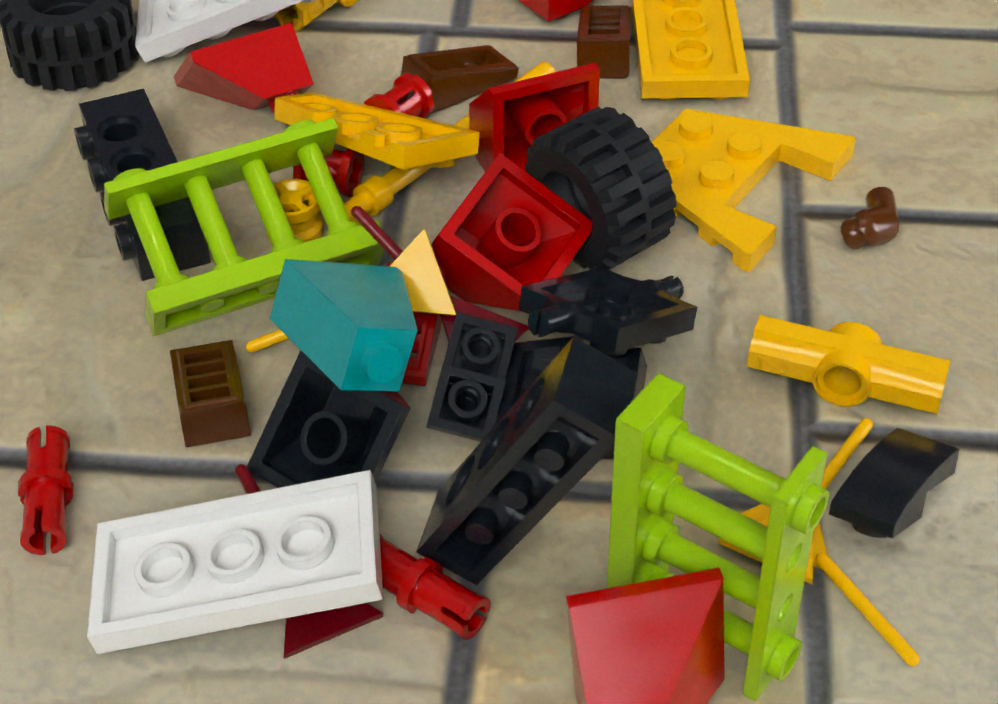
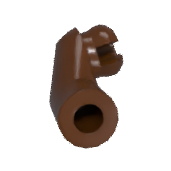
[841,187,899,250]

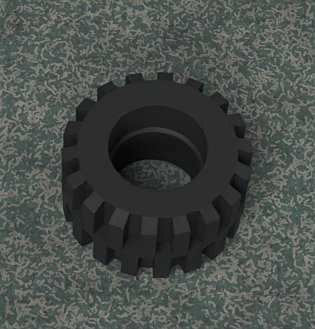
[0,0,139,91]
[525,107,677,270]

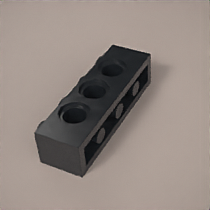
[74,88,211,281]
[416,337,638,585]

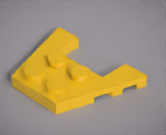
[652,109,856,272]

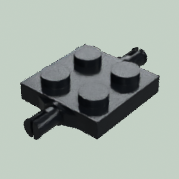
[518,267,697,355]

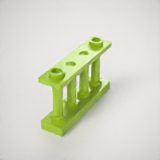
[104,118,384,336]
[607,373,830,702]

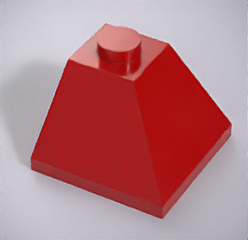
[173,22,314,113]
[469,63,600,171]
[431,153,592,312]
[566,568,725,704]

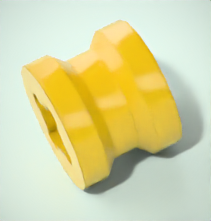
[266,179,323,245]

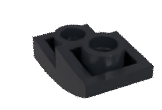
[426,312,518,442]
[829,428,960,538]

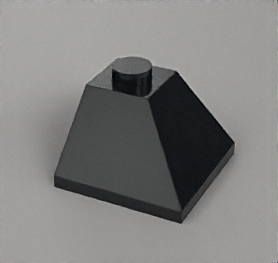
[247,350,411,488]

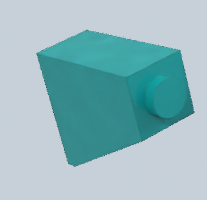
[269,259,417,391]

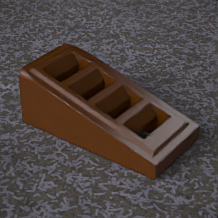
[577,5,631,78]
[401,45,519,112]
[170,340,251,447]

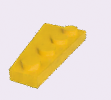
[274,92,479,170]

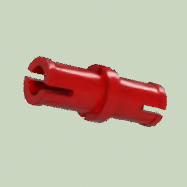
[18,425,74,555]
[380,535,491,640]

